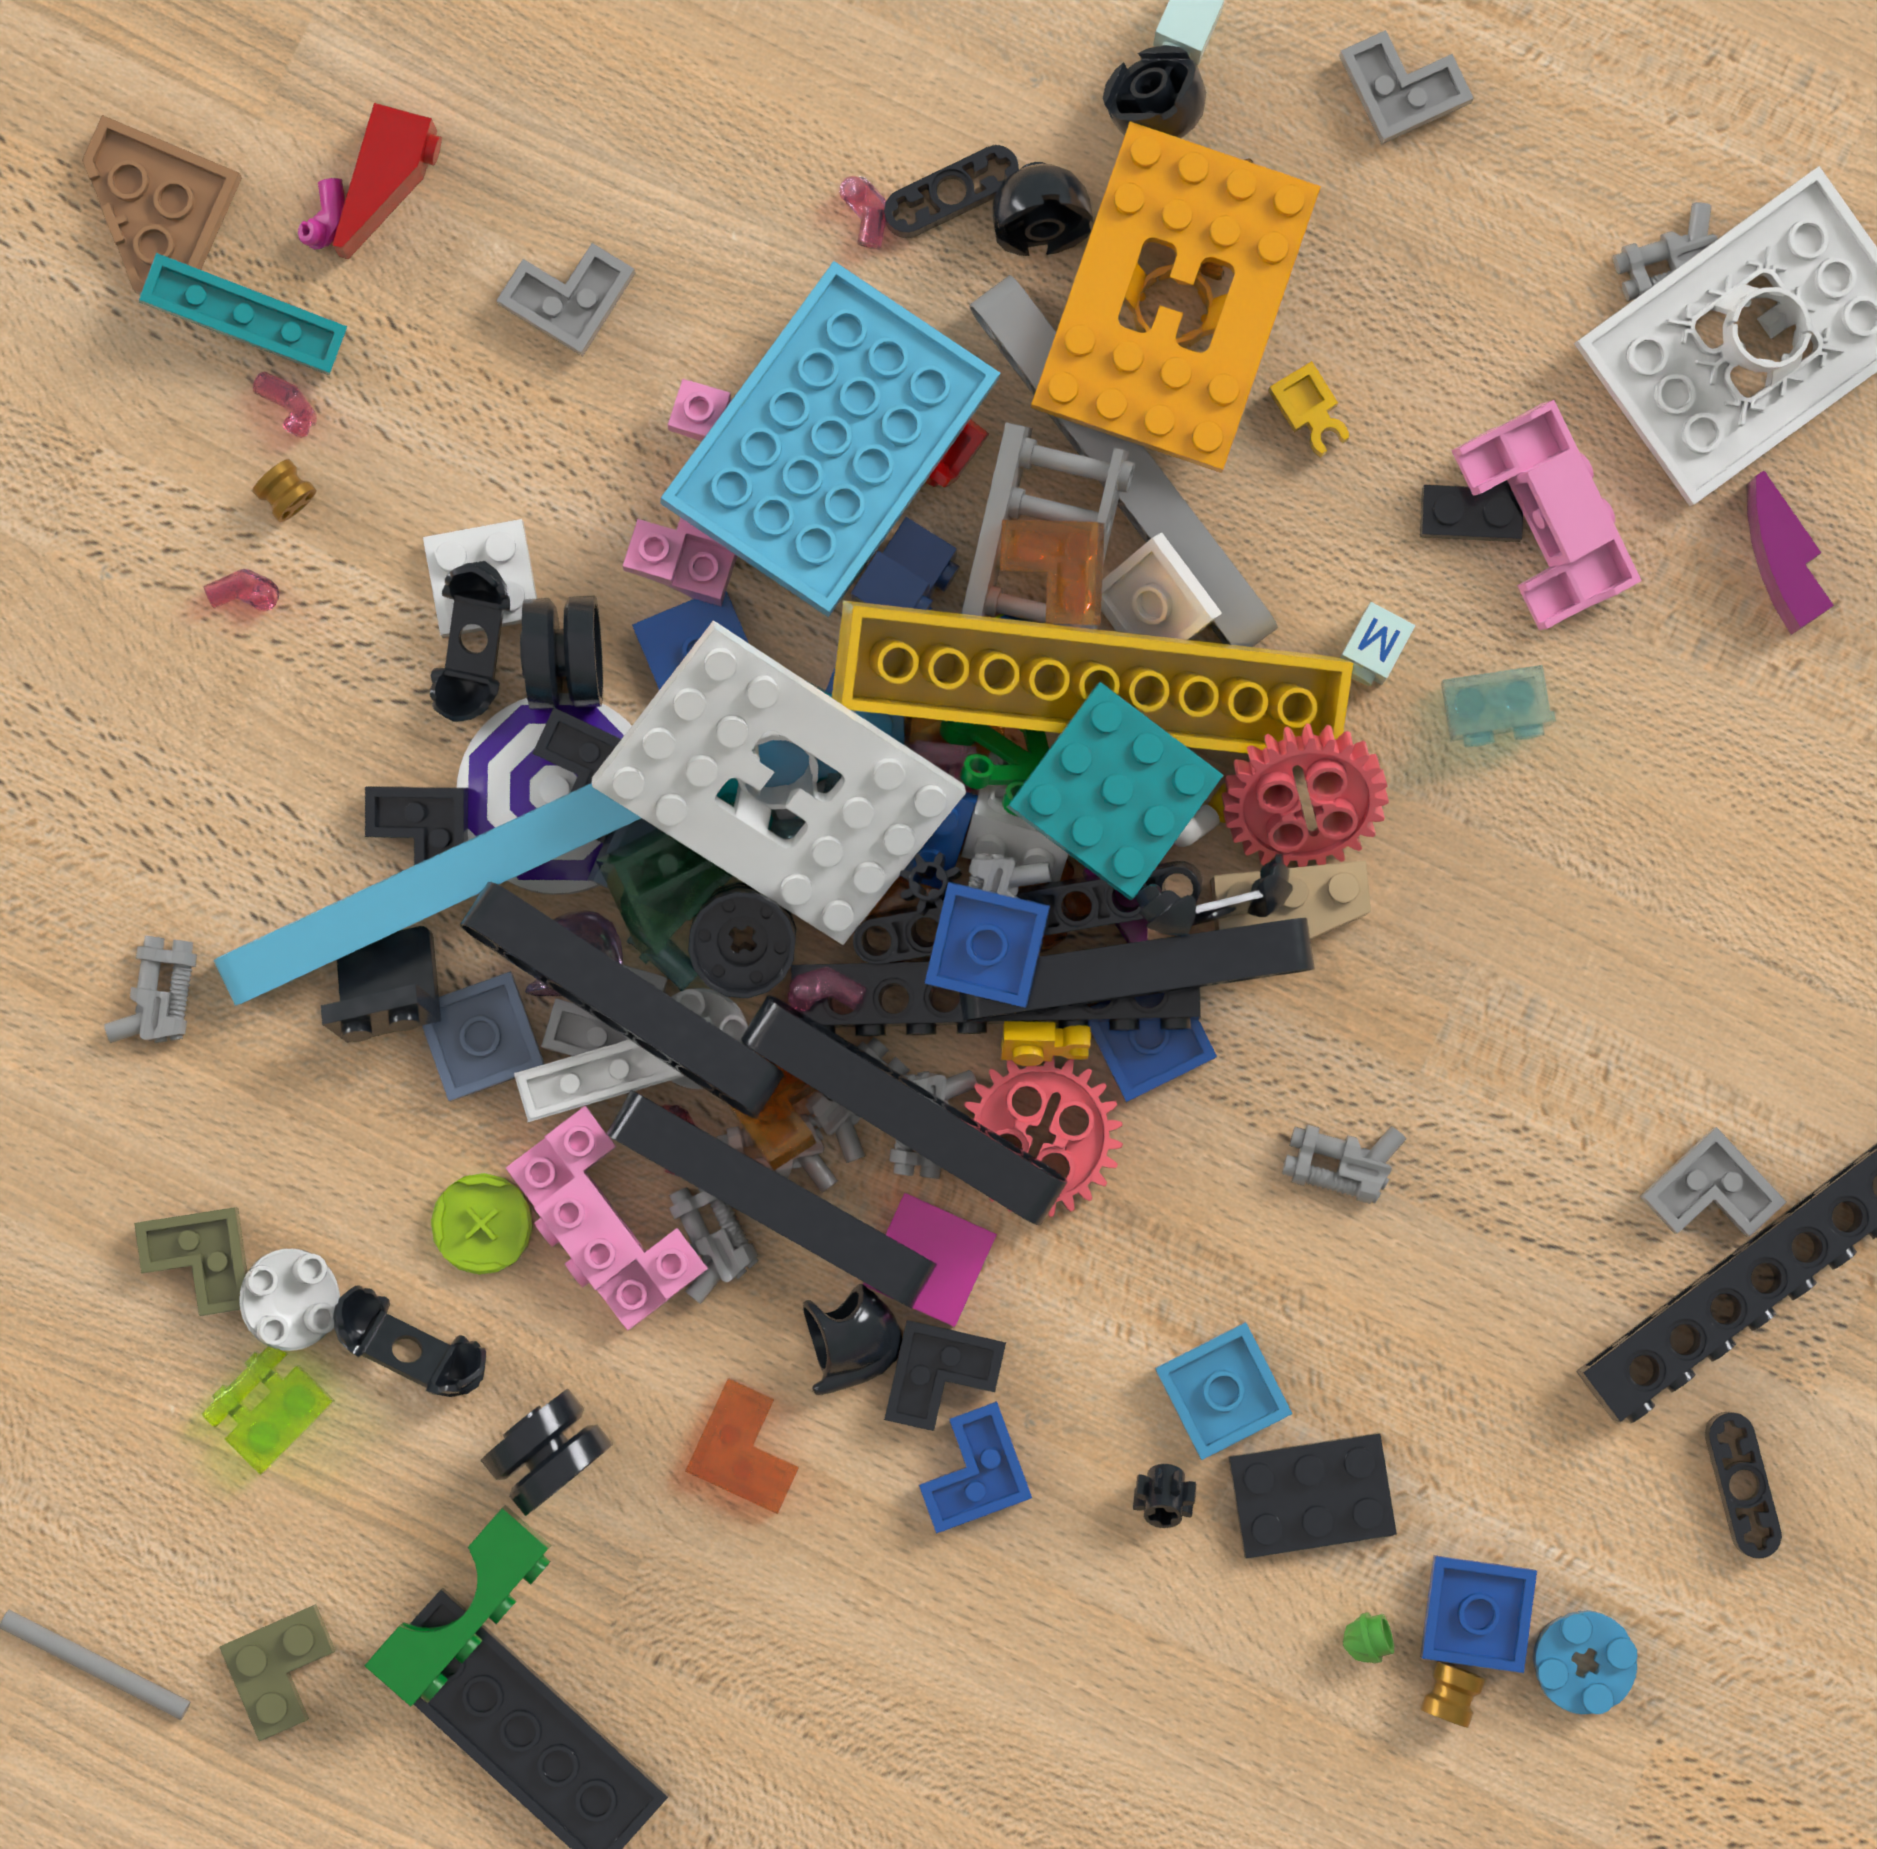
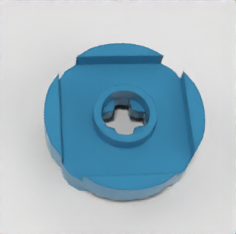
[1533,1610,1638,1715]

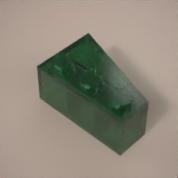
[596,792,737,956]

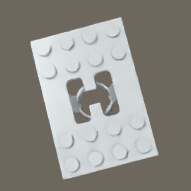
[1574,166,1877,506]
[592,620,966,945]

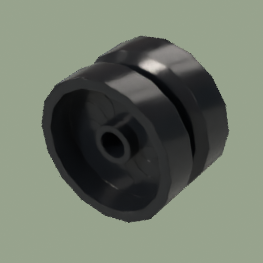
[520,596,603,710]
[480,1389,613,1516]

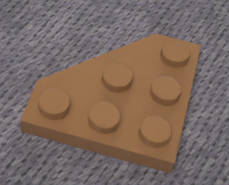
[82,115,242,295]

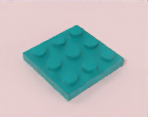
[1007,682,1224,900]

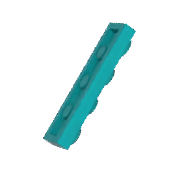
[139,253,347,375]

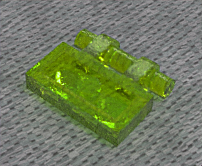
[201,1346,335,1475]

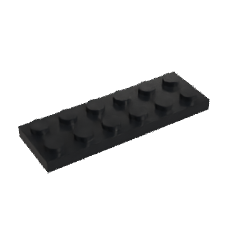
[410,1588,669,1849]

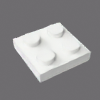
[423,519,537,638]
[1095,533,1222,640]

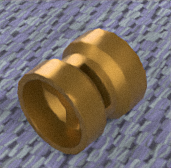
[1420,1661,1486,1728]

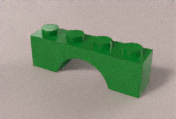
[364,1505,552,1707]

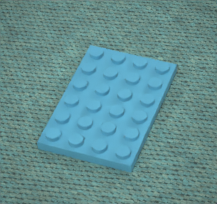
[660,261,1000,617]

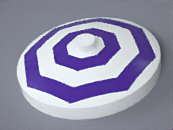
[457,693,632,895]

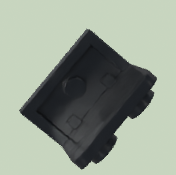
[321,926,441,1043]

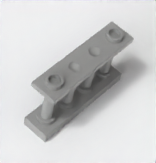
[961,422,1135,629]

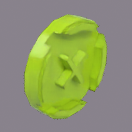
[431,1173,534,1275]

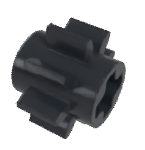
[900,852,962,916]
[1133,1464,1197,1528]

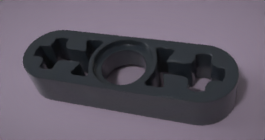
[884,145,1019,238]
[1705,1412,1782,1559]

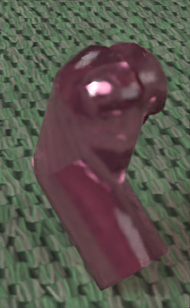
[839,176,886,249]

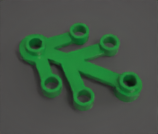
[939,720,1049,817]

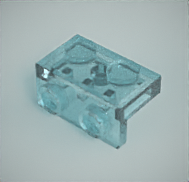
[1441,665,1556,748]

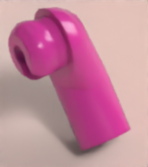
[298,178,345,250]

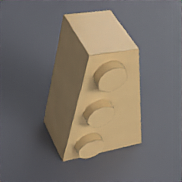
[1210,861,1371,940]

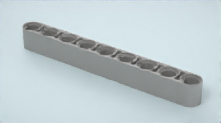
[969,275,1278,647]

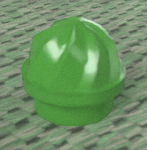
[1343,1612,1394,1664]

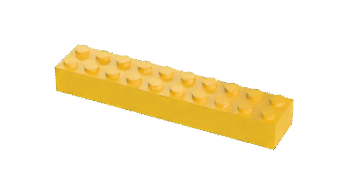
[832,601,1353,754]

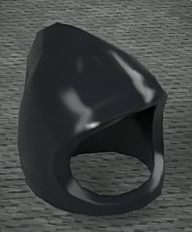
[803,1284,902,1395]

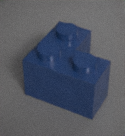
[851,517,960,611]

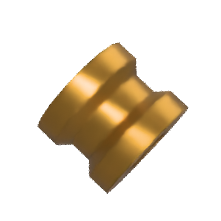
[252,459,317,522]

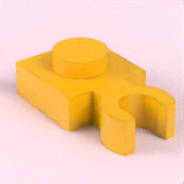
[1268,361,1349,457]
[1001,1021,1091,1066]

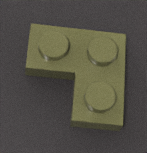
[134,1207,247,1316]
[219,1604,336,1741]

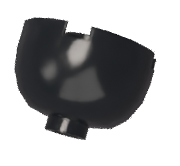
[1103,45,1207,139]
[993,162,1093,256]

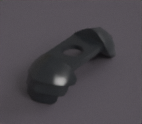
[430,561,510,722]
[1135,854,1293,937]
[333,1285,486,1397]

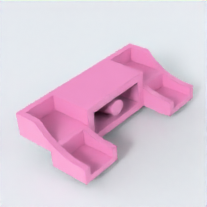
[623,379,737,606]
[1451,400,1642,630]
[506,1106,709,1331]

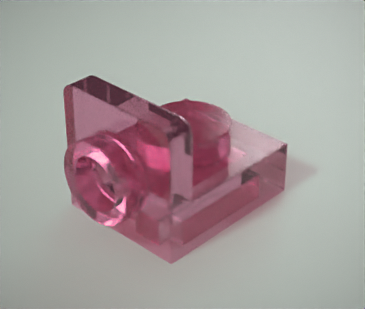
[908,740,981,793]

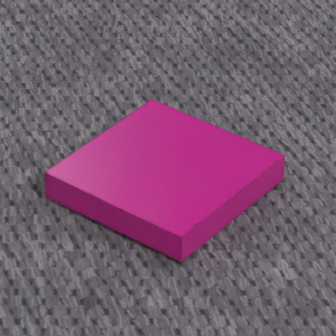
[863,1192,997,1327]

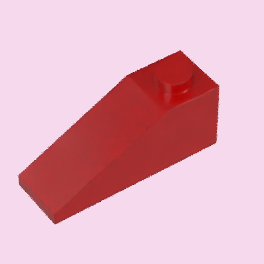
[332,103,442,259]

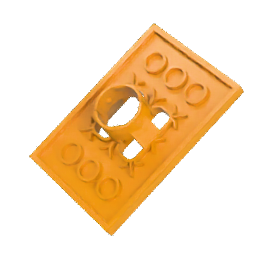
[1031,121,1321,473]

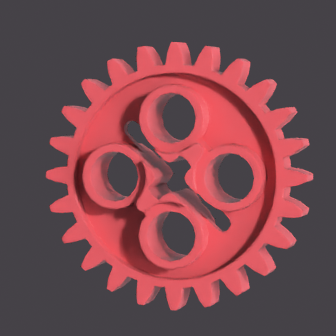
[1222,724,1389,867]
[964,1056,1123,1217]

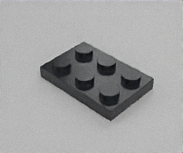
[1228,1433,1397,1559]

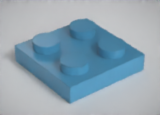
[1155,1322,1292,1460]

